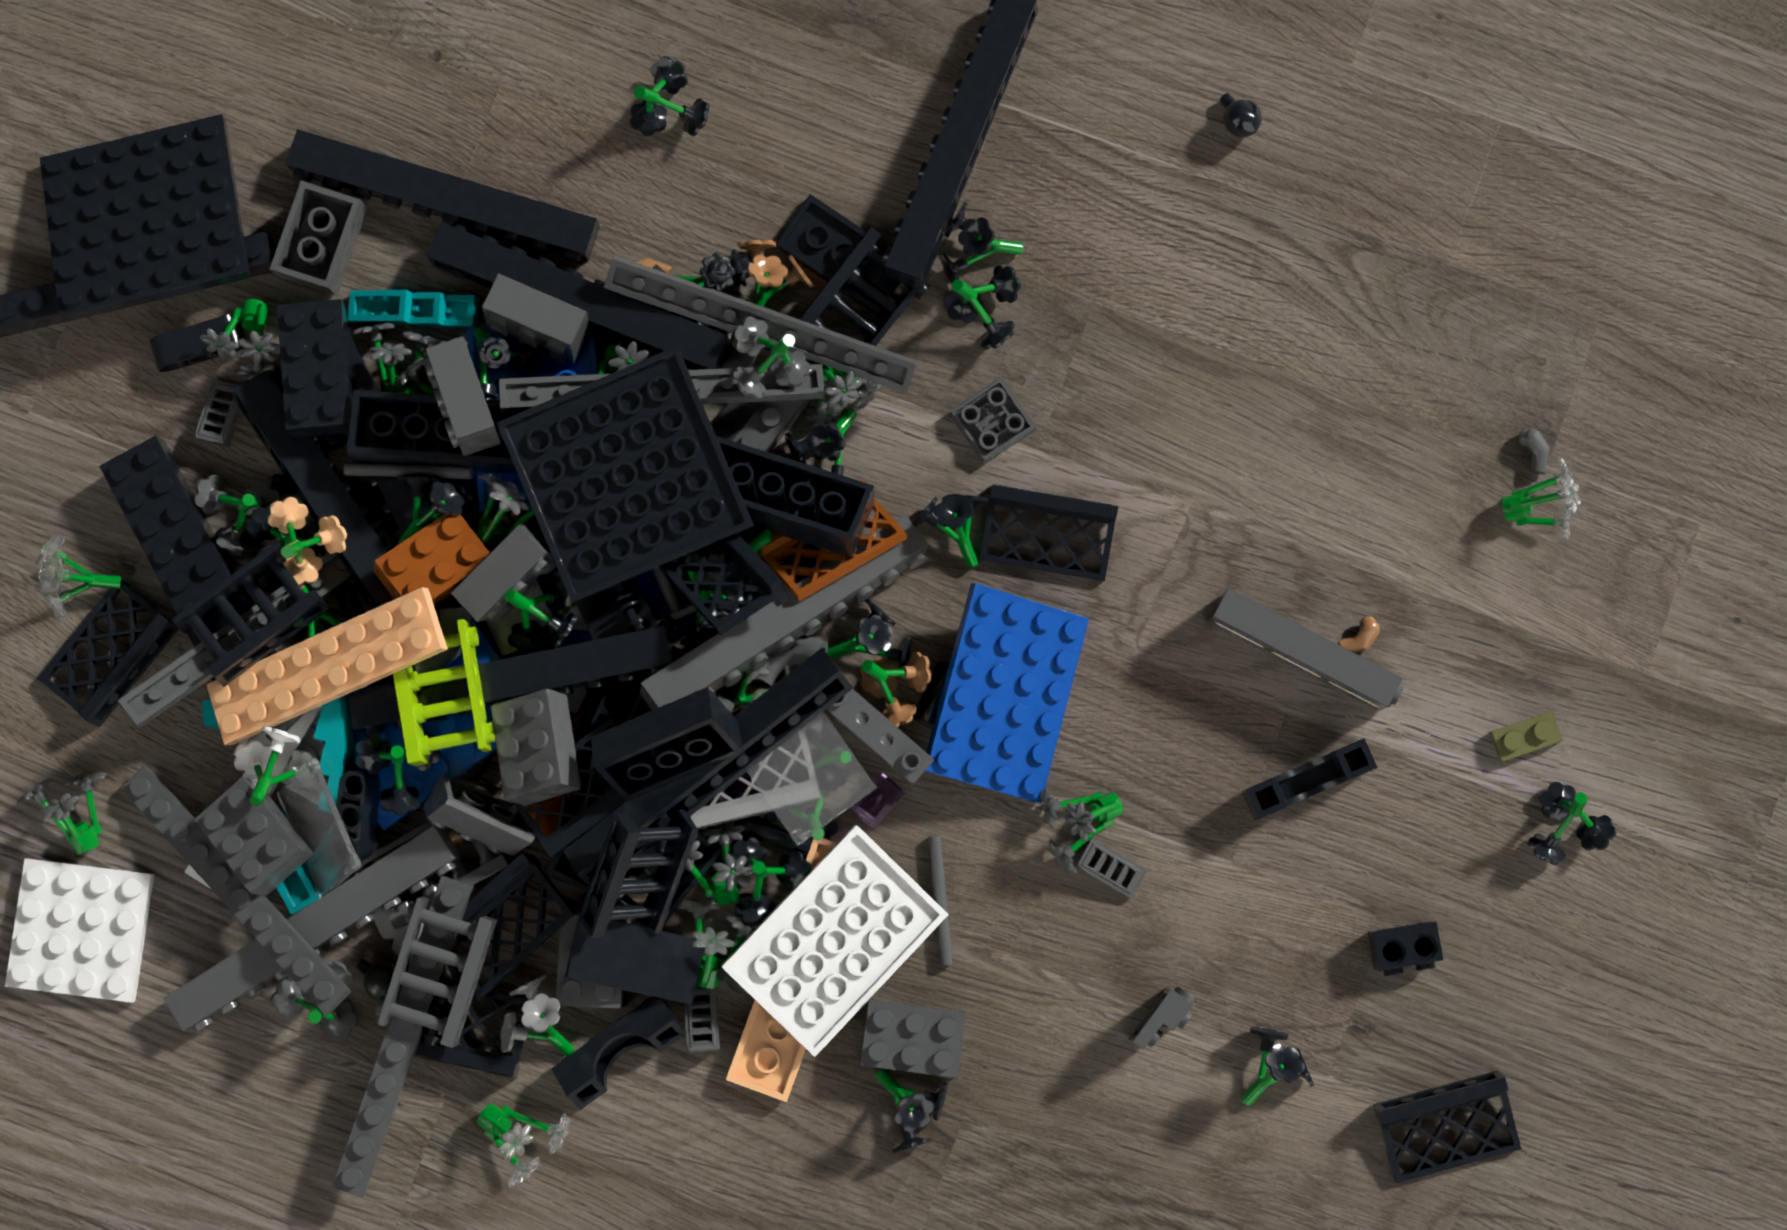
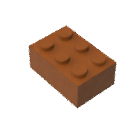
[373,514,490,607]

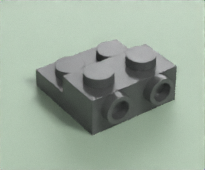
[1128,986,1195,1050]

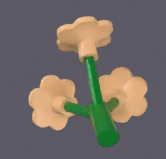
[268,497,347,586]

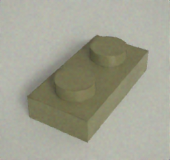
[1489,711,1563,762]

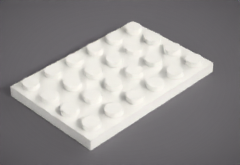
[721,825,949,1057]

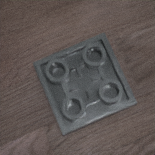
[949,377,1037,464]

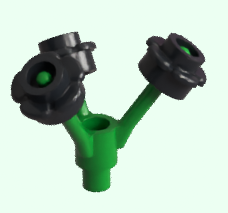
[473,327,540,400]

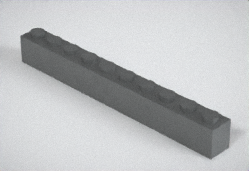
[640,515,928,710]
[163,825,462,1033]

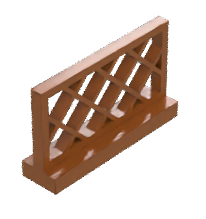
[758,479,907,602]

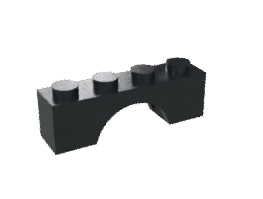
[1242,738,1378,820]
[551,996,687,1110]

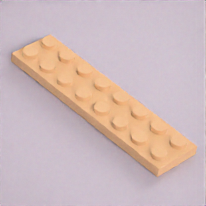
[207,587,448,745]
[726,838,837,1102]

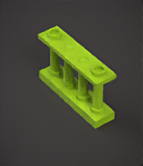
[393,619,495,766]

